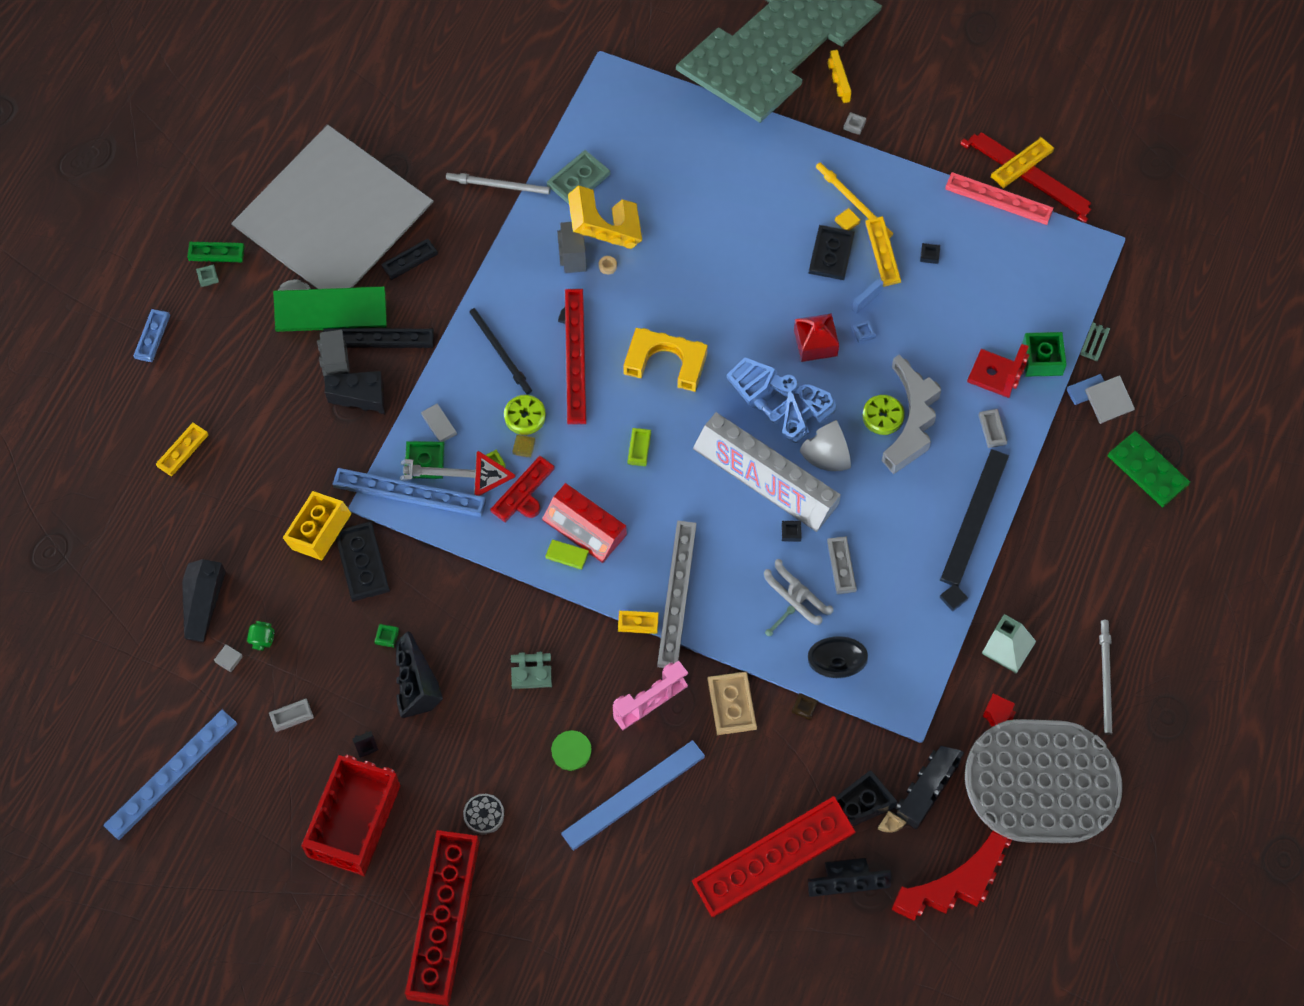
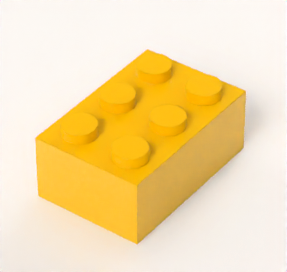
[283,491,352,560]

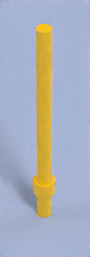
[816,162,893,238]

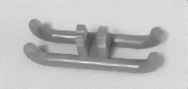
[764,559,834,625]

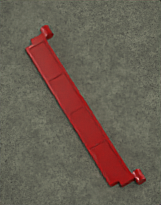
[960,132,1091,223]

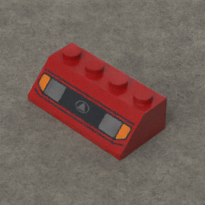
[542,483,627,563]

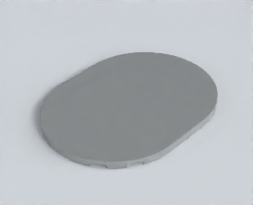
[965,719,1122,843]

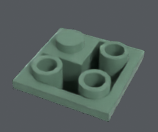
[982,614,1036,674]

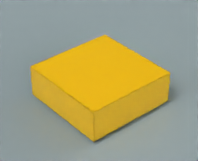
[835,208,860,231]

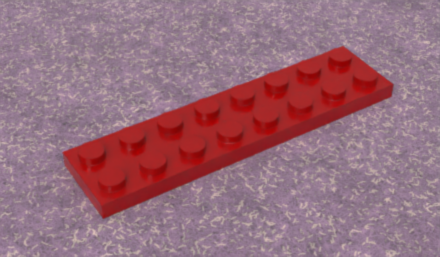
[692,796,856,918]

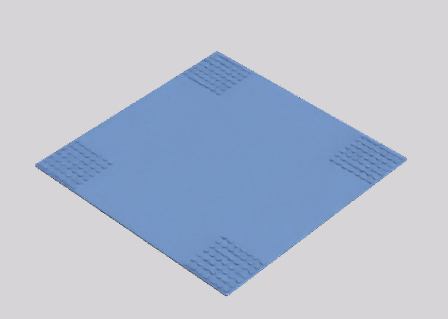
[349,51,1125,743]

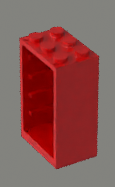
[301,755,400,876]

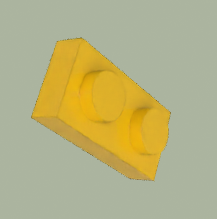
[618,610,659,634]

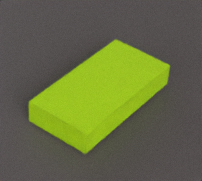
[627,428,651,466]
[545,539,589,570]

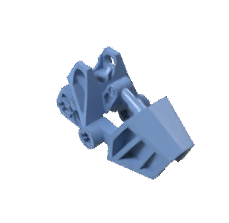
[727,357,837,443]

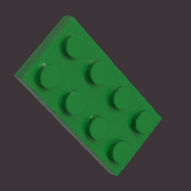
[1108,431,1190,508]

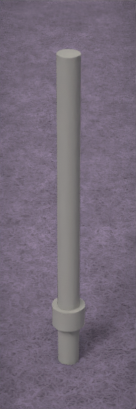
[446,173,551,194]
[1099,620,1112,735]

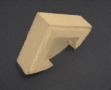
[878,811,906,832]

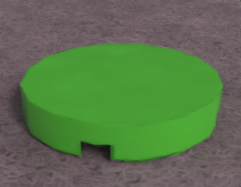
[551,730,592,771]

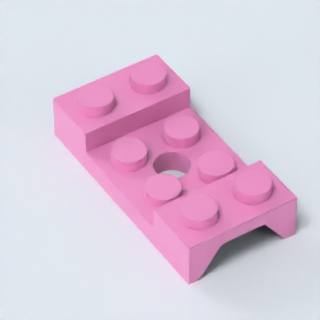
[613,660,688,730]

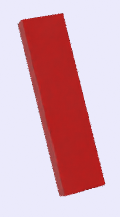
[490,456,555,523]

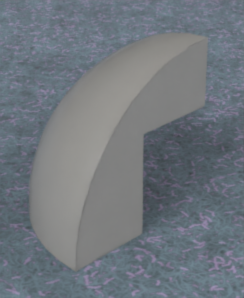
[800,420,851,471]

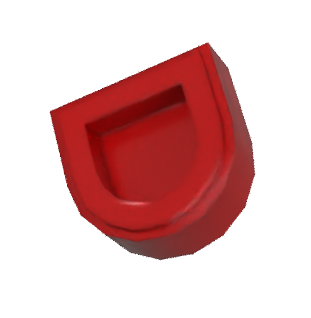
[517,494,540,518]

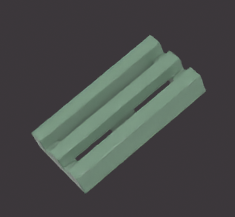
[1080,322,1110,361]

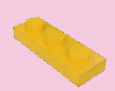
[828,50,851,103]
[156,422,208,477]

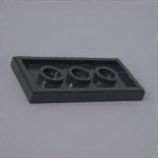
[336,521,390,602]

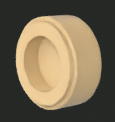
[599,256,617,275]

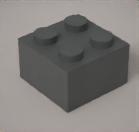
[557,222,586,273]
[317,330,350,377]

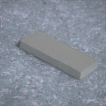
[827,536,857,594]

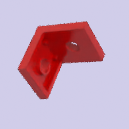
[967,344,1030,398]

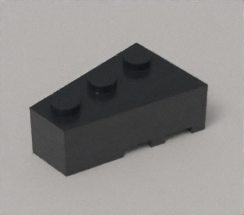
[324,371,385,414]

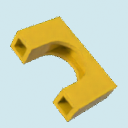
[568,185,642,249]
[623,328,708,392]

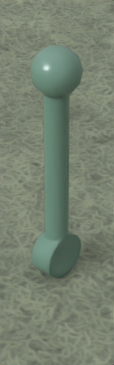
[765,606,795,636]

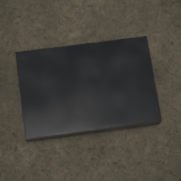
[808,225,855,280]

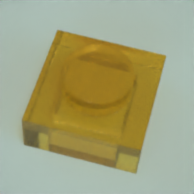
[512,435,535,458]

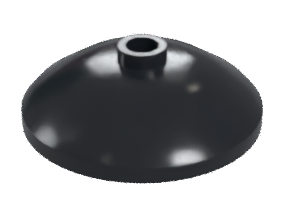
[808,636,868,678]

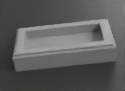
[421,404,457,442]
[979,409,1007,448]
[269,698,314,732]

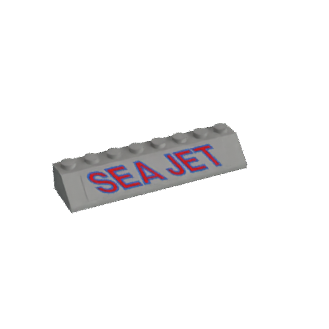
[693,412,841,532]

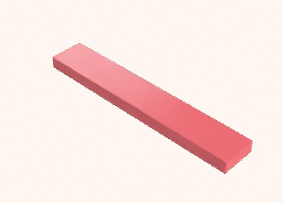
[945,172,1053,225]

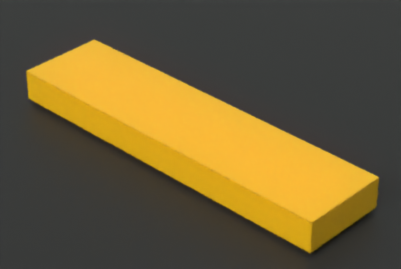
[991,137,1054,188]
[865,216,901,287]

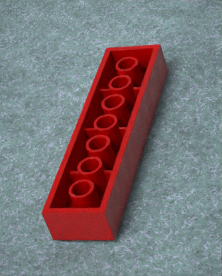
[405,830,479,1006]

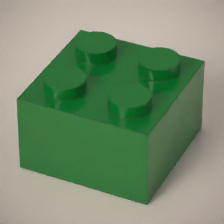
[1022,332,1066,377]

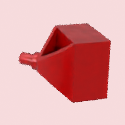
[794,313,839,362]

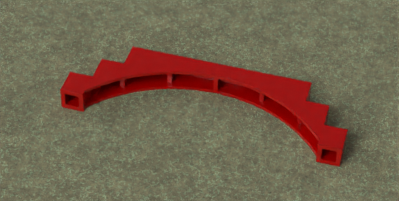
[892,694,1016,921]

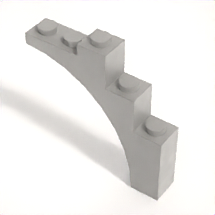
[882,354,941,474]

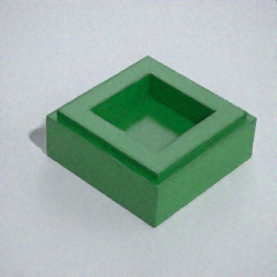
[375,624,399,648]

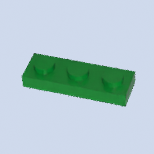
[187,242,245,262]

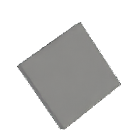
[1085,375,1135,424]

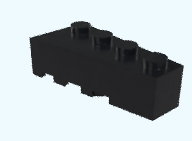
[835,770,897,827]

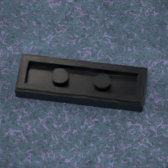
[381,239,438,280]

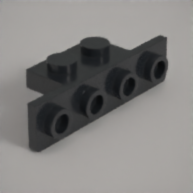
[808,858,891,897]

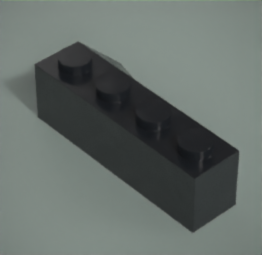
[896,746,964,830]

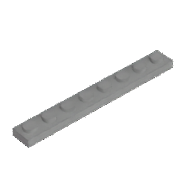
[657,521,696,668]

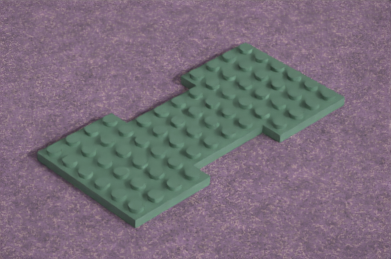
[676,0,882,123]

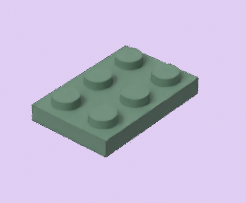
[547,150,610,204]

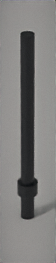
[469,308,532,394]

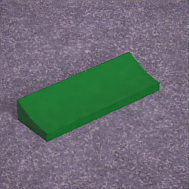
[273,287,387,332]

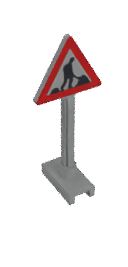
[400,451,515,496]

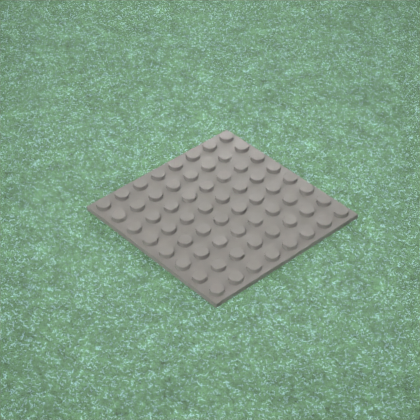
[231,125,433,289]

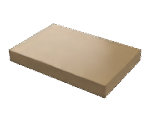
[708,672,757,735]

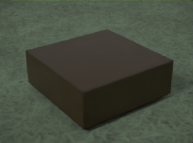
[792,693,818,720]

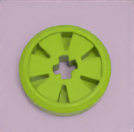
[504,395,546,435]
[862,395,904,435]

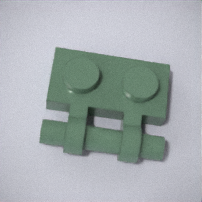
[511,652,552,689]

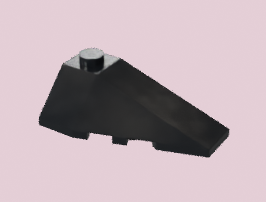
[182,559,226,643]
[396,631,443,718]

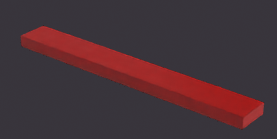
[565,289,586,424]

